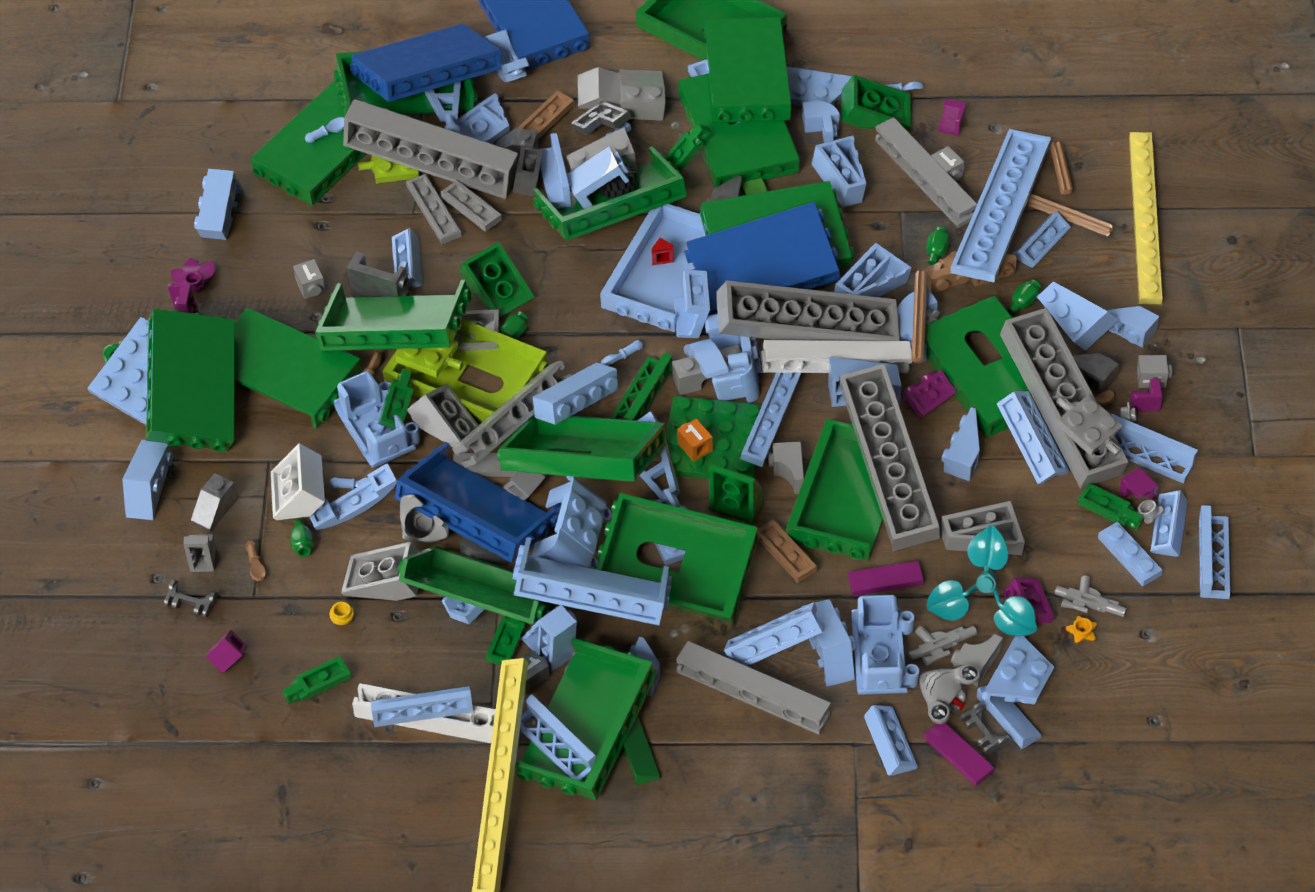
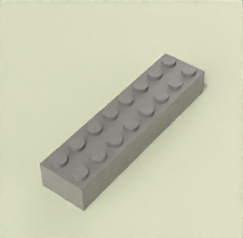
[343,99,518,199]
[716,280,899,341]
[1000,308,1128,489]
[840,363,940,551]

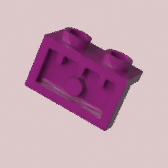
[168,283,199,314]
[900,370,957,418]
[1003,578,1055,623]

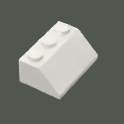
[271,443,325,520]

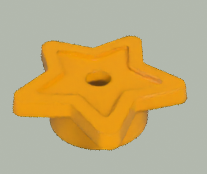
[1066,616,1097,643]

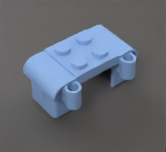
[705,314,763,403]
[334,371,420,468]
[532,476,612,569]
[852,595,919,695]

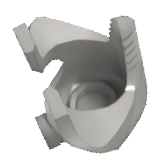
[400,494,449,544]

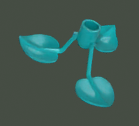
[927,524,1037,636]

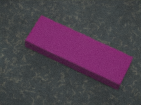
[848,561,924,596]
[923,723,994,786]

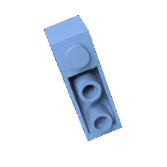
[941,407,980,481]

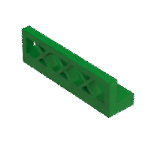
[610,352,673,421]

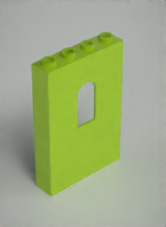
[382,318,549,423]

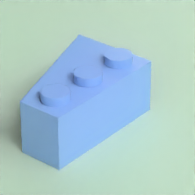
[812,136,866,207]
[194,169,242,240]
[834,243,911,297]
[1037,282,1119,351]
[828,357,901,407]
[122,440,173,520]
[802,599,855,687]
[521,605,577,672]

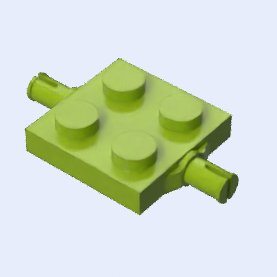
[358,155,419,184]
[396,340,464,378]

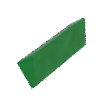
[623,715,660,786]

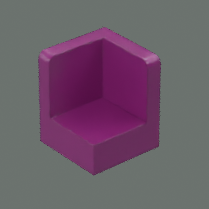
[938,99,966,136]
[1130,379,1162,412]
[1119,467,1158,500]
[205,629,248,672]

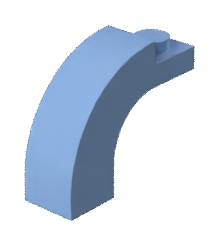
[483,29,528,82]
[897,288,937,361]

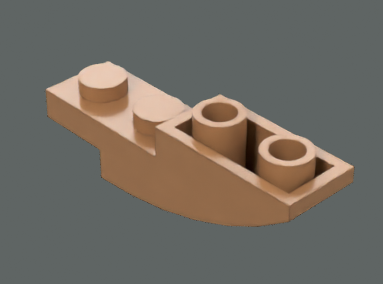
[927,254,1017,293]

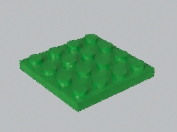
[662,396,762,480]

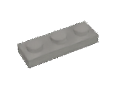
[441,180,502,232]

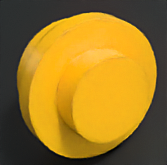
[330,602,354,625]

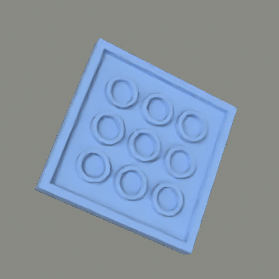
[87,317,148,425]

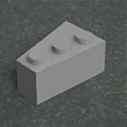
[566,127,638,173]
[939,501,1025,555]

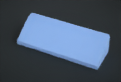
[1012,211,1071,268]
[392,228,423,288]
[1150,490,1188,557]
[977,686,1042,749]
[864,705,918,776]

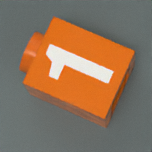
[677,419,713,462]

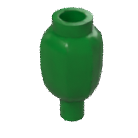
[926,227,950,265]
[1007,279,1042,315]
[500,311,529,340]
[290,519,314,557]

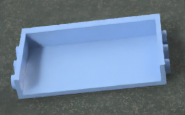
[600,204,705,332]
[512,537,672,625]

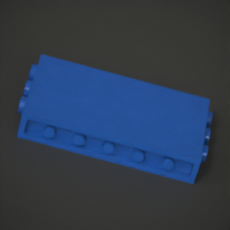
[477,0,590,71]
[350,23,502,102]
[684,202,840,315]
[394,442,562,563]

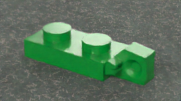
[664,124,711,172]
[378,369,413,430]
[1077,483,1143,530]
[486,616,526,666]
[283,656,352,705]

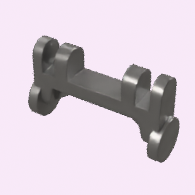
[164,579,218,617]
[960,701,1011,754]

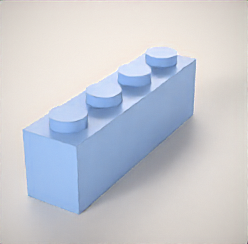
[533,362,618,424]

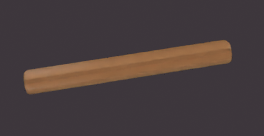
[1026,193,1113,236]
[912,271,927,363]

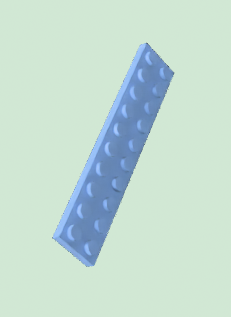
[951,129,1051,282]

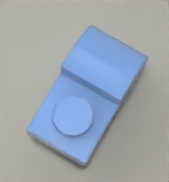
[802,101,839,143]

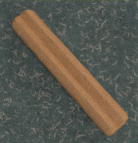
[1050,142,1073,195]

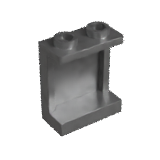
[347,252,411,298]

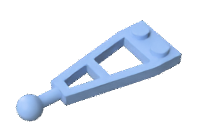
[424,81,461,134]
[637,411,688,510]

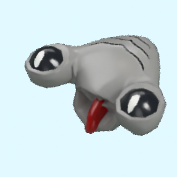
[919,664,980,724]

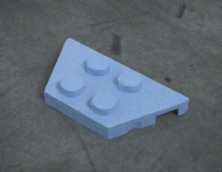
[786,66,852,106]
[454,93,510,144]
[982,636,1054,704]

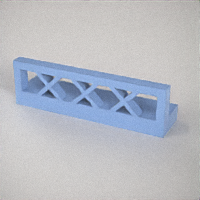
[539,133,571,209]
[997,391,1070,484]
[1111,414,1198,484]
[1199,505,1230,599]
[724,602,823,666]
[371,686,473,727]
[520,695,596,782]

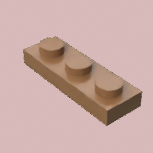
[517,91,574,140]
[758,519,817,583]

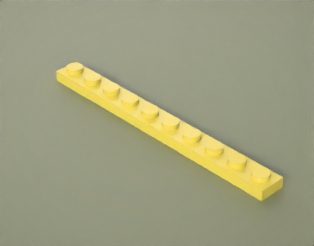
[1129,132,1162,305]
[472,658,528,892]

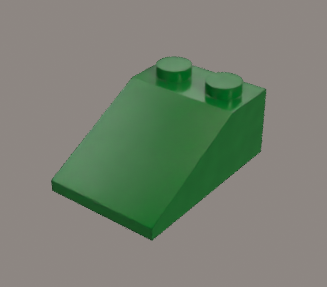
[842,74,911,129]
[458,241,535,319]
[709,464,764,524]

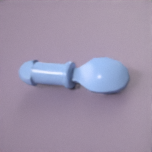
[884,81,924,91]
[305,117,344,143]
[600,340,643,366]
[330,477,369,490]

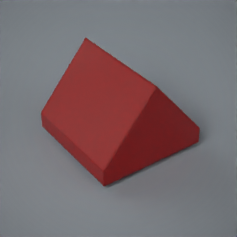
[651,237,674,265]

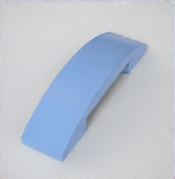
[683,339,729,379]
[309,463,397,530]

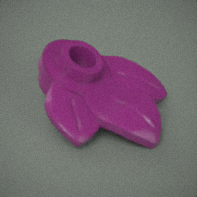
[171,258,215,292]

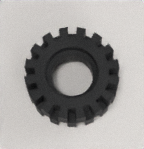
[599,164,638,199]

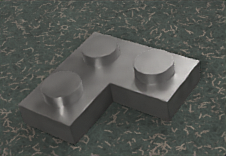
[571,101,631,135]

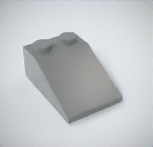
[619,69,665,120]
[407,383,485,453]
[341,542,419,601]

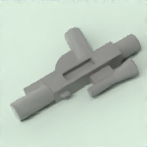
[1055,576,1127,617]
[908,626,977,666]

